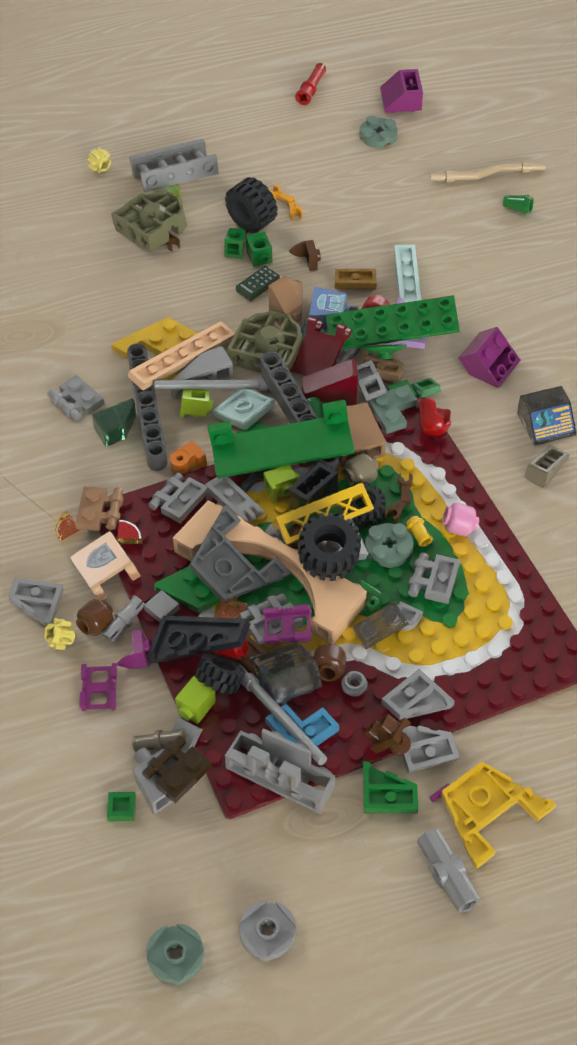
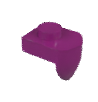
[117,630,152,669]

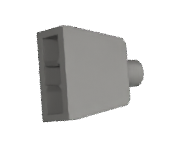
[133,748,196,815]

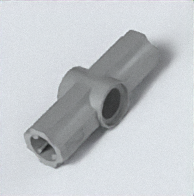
[417,829,480,913]

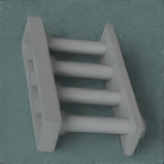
[129,139,219,192]

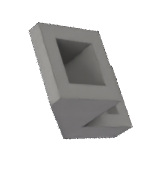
[357,360,387,401]

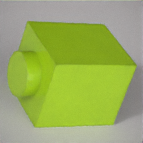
[175,676,216,724]

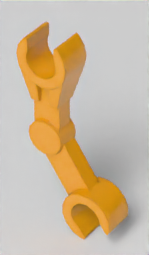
[269,185,303,221]

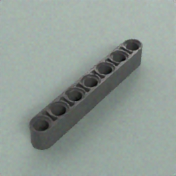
[127,343,167,471]
[261,351,339,472]

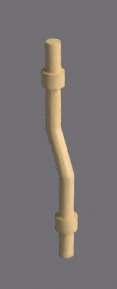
[430,161,546,182]

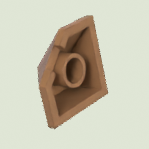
[268,276,303,325]

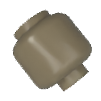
[343,453,379,486]

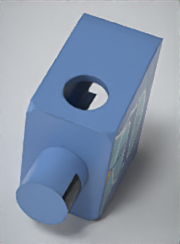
[309,287,359,330]

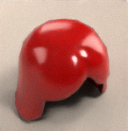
[419,398,451,437]

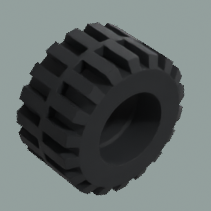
[225,177,278,234]
[298,512,361,581]

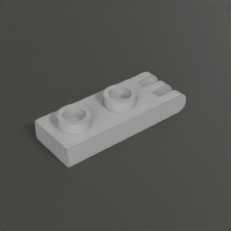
[205,477,264,523]

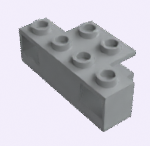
[225,728,335,814]

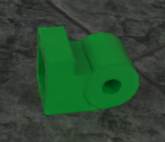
[224,228,246,259]

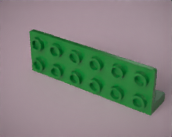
[326,295,460,350]
[207,400,355,478]

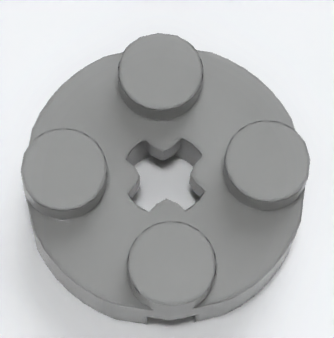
[239,901,296,962]

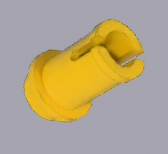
[406,516,433,547]

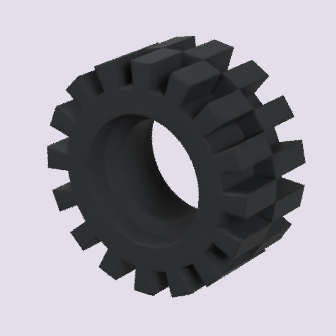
[343,483,386,528]
[195,653,245,694]

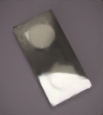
[352,602,409,649]

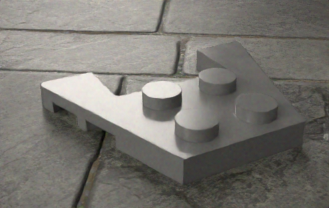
[189,505,291,603]

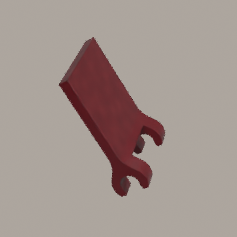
[291,316,352,376]

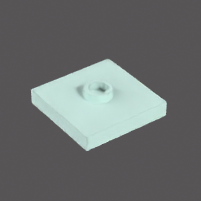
[213,389,276,431]

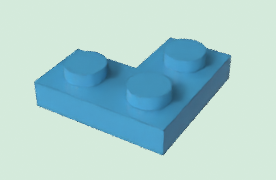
[265,704,339,746]

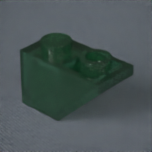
[92,398,137,447]

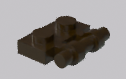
[142,736,212,804]

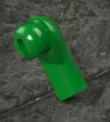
[358,579,382,611]

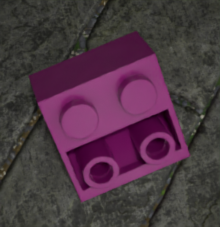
[380,69,423,113]
[458,327,521,388]

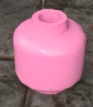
[442,503,479,536]

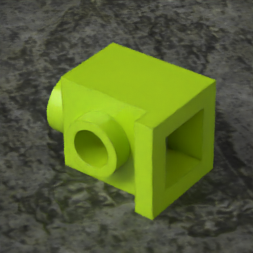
[180,389,213,418]
[264,465,300,504]

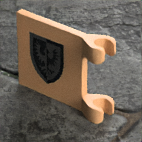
[70,531,141,602]

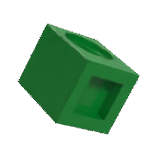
[246,232,273,267]

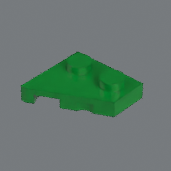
[154,566,220,614]
[363,762,418,814]

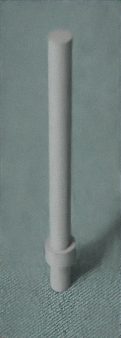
[153,378,269,391]
[238,663,327,765]

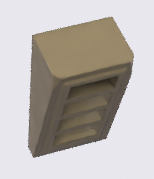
[525,445,570,487]

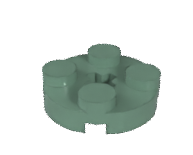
[360,116,398,148]
[365,523,413,568]
[147,924,204,985]

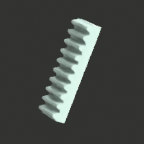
[394,245,421,302]

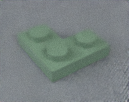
[367,384,417,434]

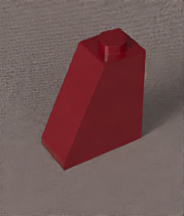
[299,359,358,406]

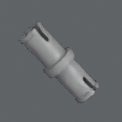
[101,595,145,643]

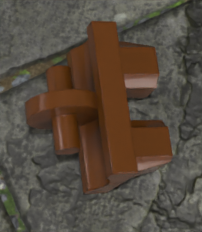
[364,714,411,755]

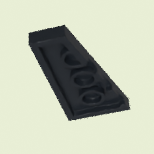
[146,615,251,664]

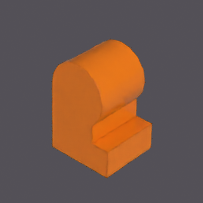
[170,440,207,475]

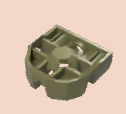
[111,192,187,252]
[227,310,302,373]

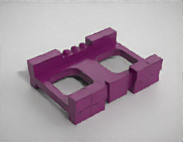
[263,604,312,645]
[79,663,117,711]

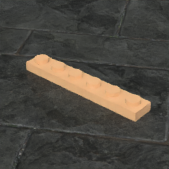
[128,321,235,390]

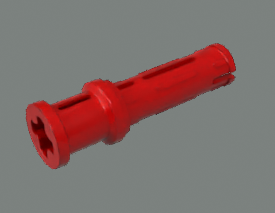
[295,63,326,105]

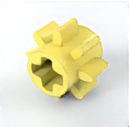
[87,147,111,173]
[44,618,75,650]

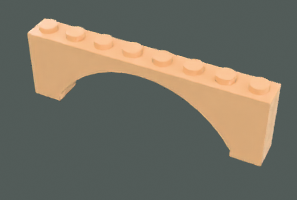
[173,500,367,644]

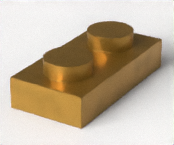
[335,269,377,289]

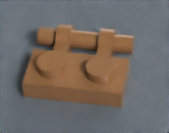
[75,487,124,531]

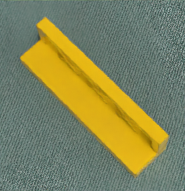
[272,483,374,545]

